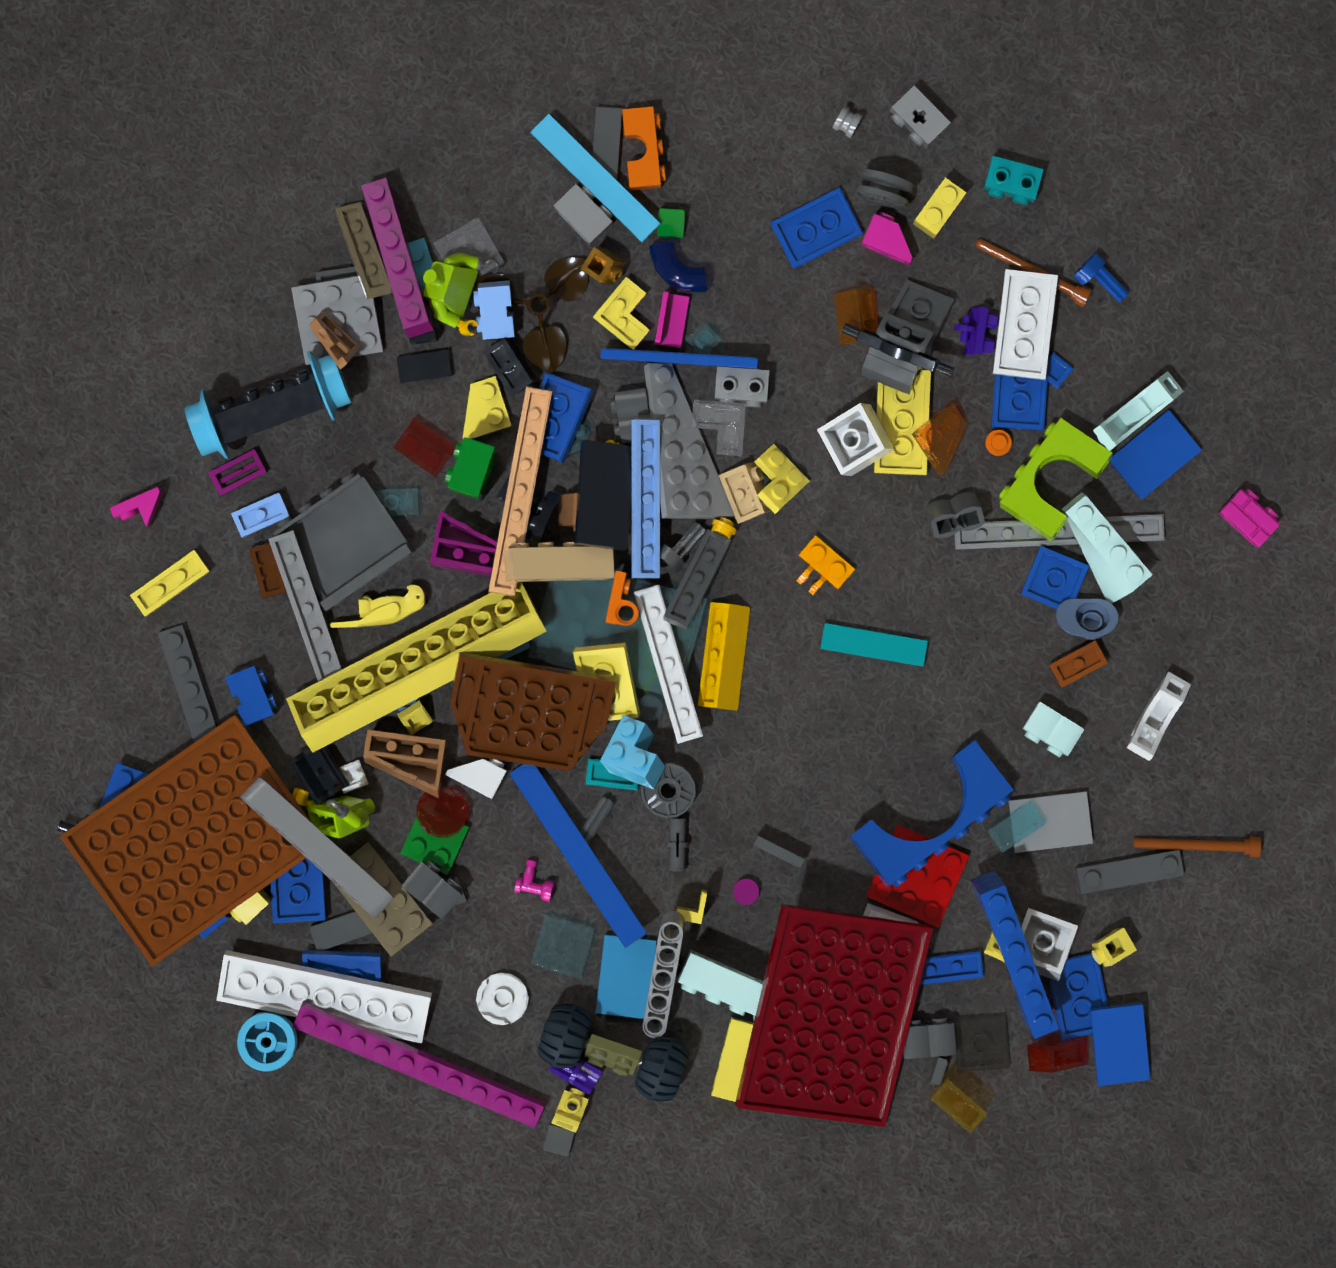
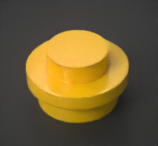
[711,517,737,539]

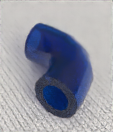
[649,242,707,293]

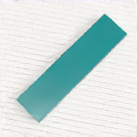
[820,623,928,667]

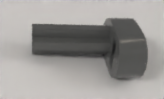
[660,522,706,574]

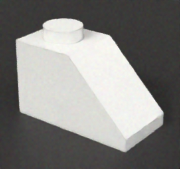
[445,759,507,799]

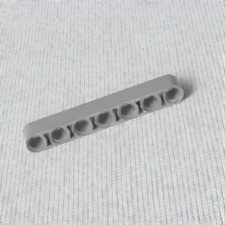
[240,777,394,919]

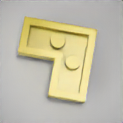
[593,277,650,350]
[754,444,810,514]

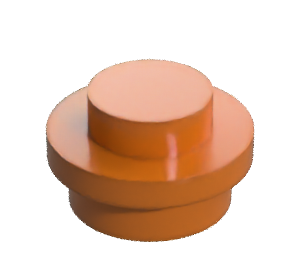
[985,430,1012,456]

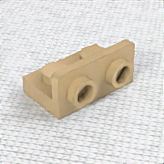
[719,462,772,524]

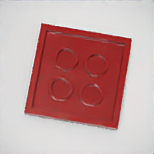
[866,824,969,928]

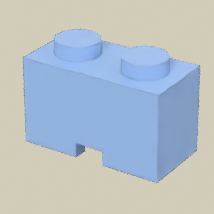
[473,281,515,340]

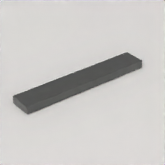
[309,876,467,951]

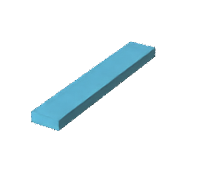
[530,114,661,243]

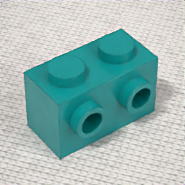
[983,156,1044,205]

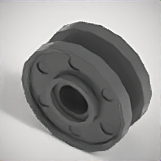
[855,169,914,209]
[641,762,696,818]

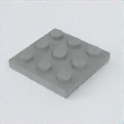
[291,275,383,365]

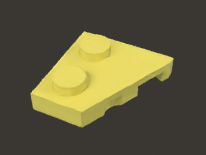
[463,376,512,439]

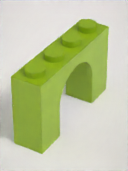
[999,418,1113,542]

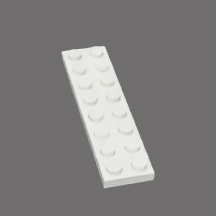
[216,950,432,1043]

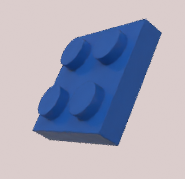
[1020,546,1089,610]

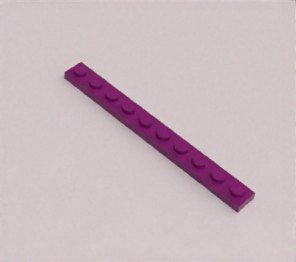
[293,1001,546,1128]

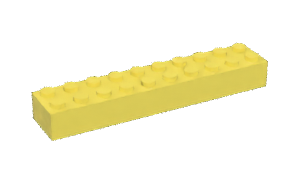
[286,582,547,752]

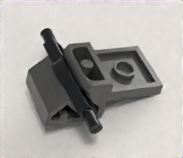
[842,280,955,395]

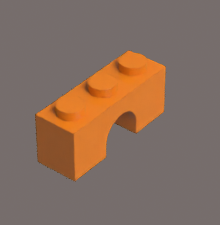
[622,106,666,191]

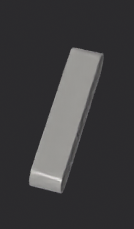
[643,911,685,1038]

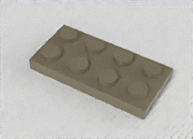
[332,842,433,957]

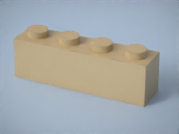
[504,542,614,582]

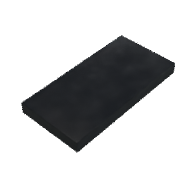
[574,440,632,551]

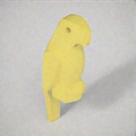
[330,585,426,628]

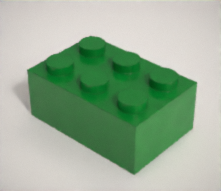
[445,437,498,502]

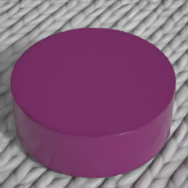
[733,878,759,905]

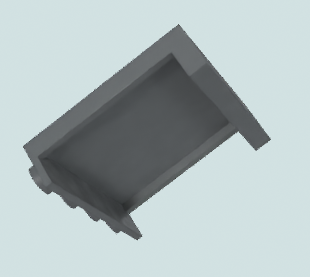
[273,472,416,611]

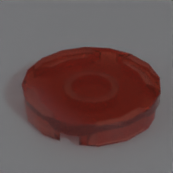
[416,786,468,838]

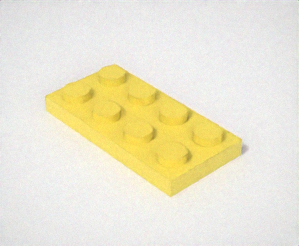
[874,370,931,475]

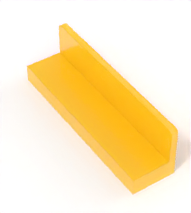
[698,602,750,711]

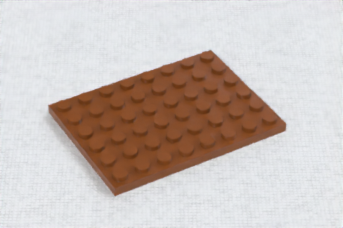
[59,715,310,967]

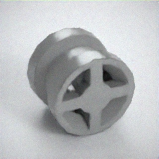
[832,106,863,138]

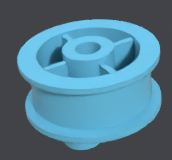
[237,1011,298,1071]

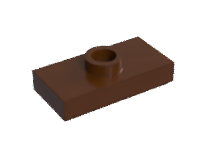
[249,543,287,599]

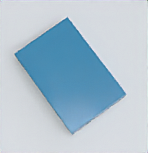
[596,934,657,1019]

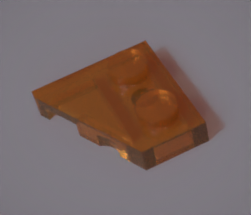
[912,403,967,475]

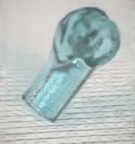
[567,424,589,457]

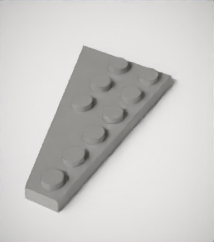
[644,363,735,519]

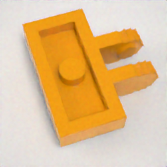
[796,535,855,595]

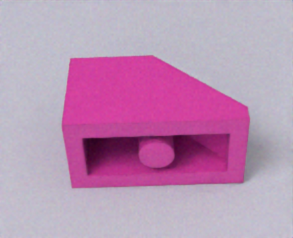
[861,212,912,266]

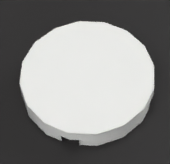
[476,972,529,1025]

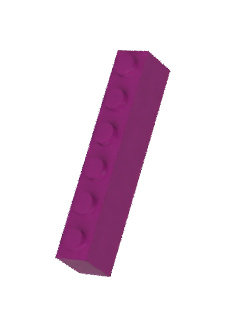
[361,178,434,338]

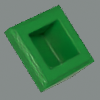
[657,208,685,238]

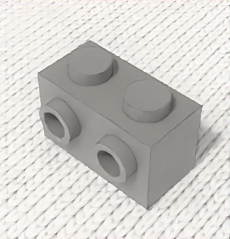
[714,366,769,408]

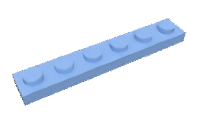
[632,419,660,578]

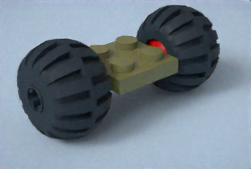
[537,1003,689,1102]

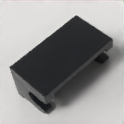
[483,337,539,396]
[290,746,350,804]

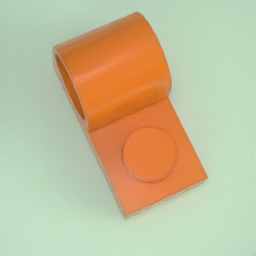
[605,571,640,626]

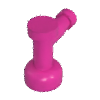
[515,860,554,902]

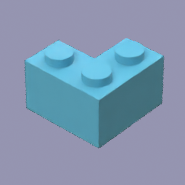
[600,715,665,789]

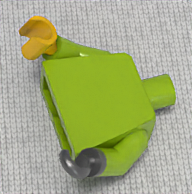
[423,253,500,336]
[292,788,375,838]

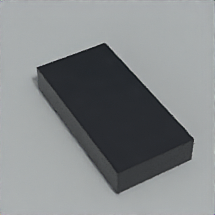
[396,350,452,384]

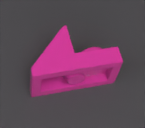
[110,487,163,527]

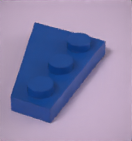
[302,950,382,982]

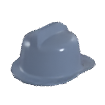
[1056,599,1118,640]

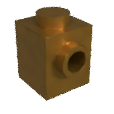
[581,247,626,285]

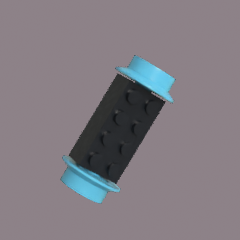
[184,351,352,459]

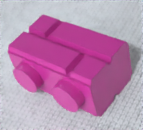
[1218,489,1280,548]

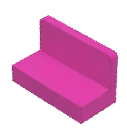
[655,291,689,349]

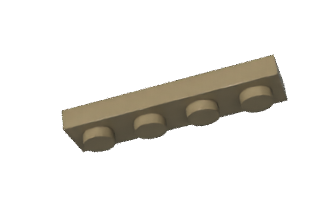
[335,202,391,300]

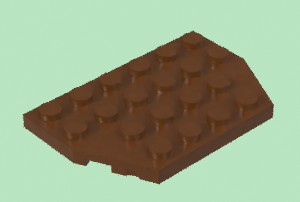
[450,652,616,771]

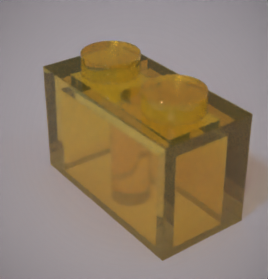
[929,1076,988,1134]

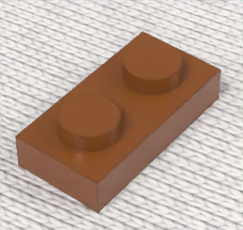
[1049,640,1108,688]

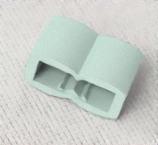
[1022,702,1084,758]

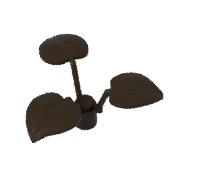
[470,257,588,373]

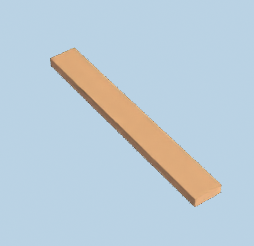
[489,387,552,597]

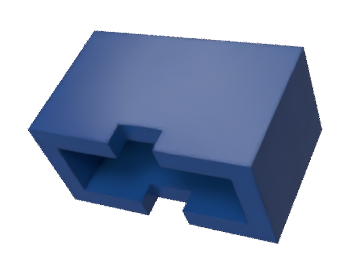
[225,666,278,726]

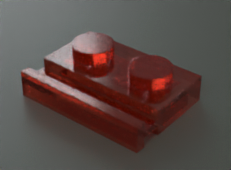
[393,417,456,478]

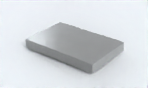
[1008,791,1093,853]

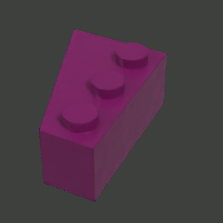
[430,510,497,578]

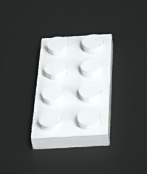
[993,269,1058,380]

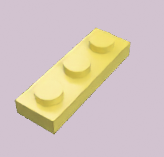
[130,550,210,617]

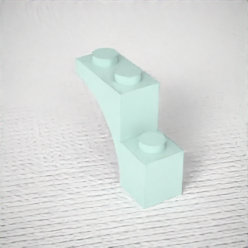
[1093,371,1184,451]

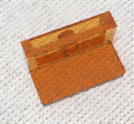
[834,289,878,345]

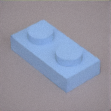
[231,493,290,538]

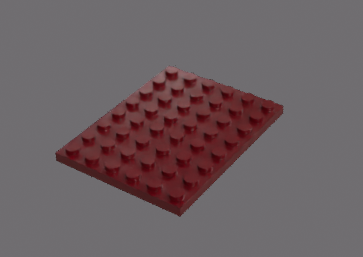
[735,904,933,1127]

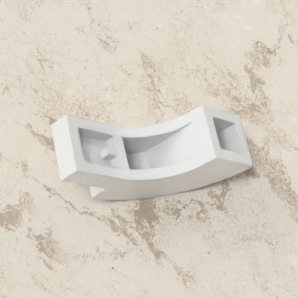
[1127,672,1191,761]

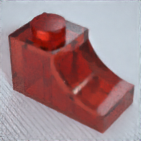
[1027,1038,1089,1073]

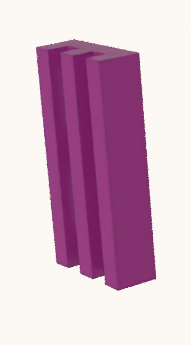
[208,449,267,496]

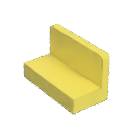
[676,890,707,924]

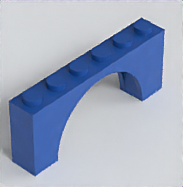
[849,740,1013,888]
[970,870,1059,1039]

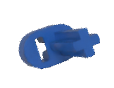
[1073,252,1129,303]

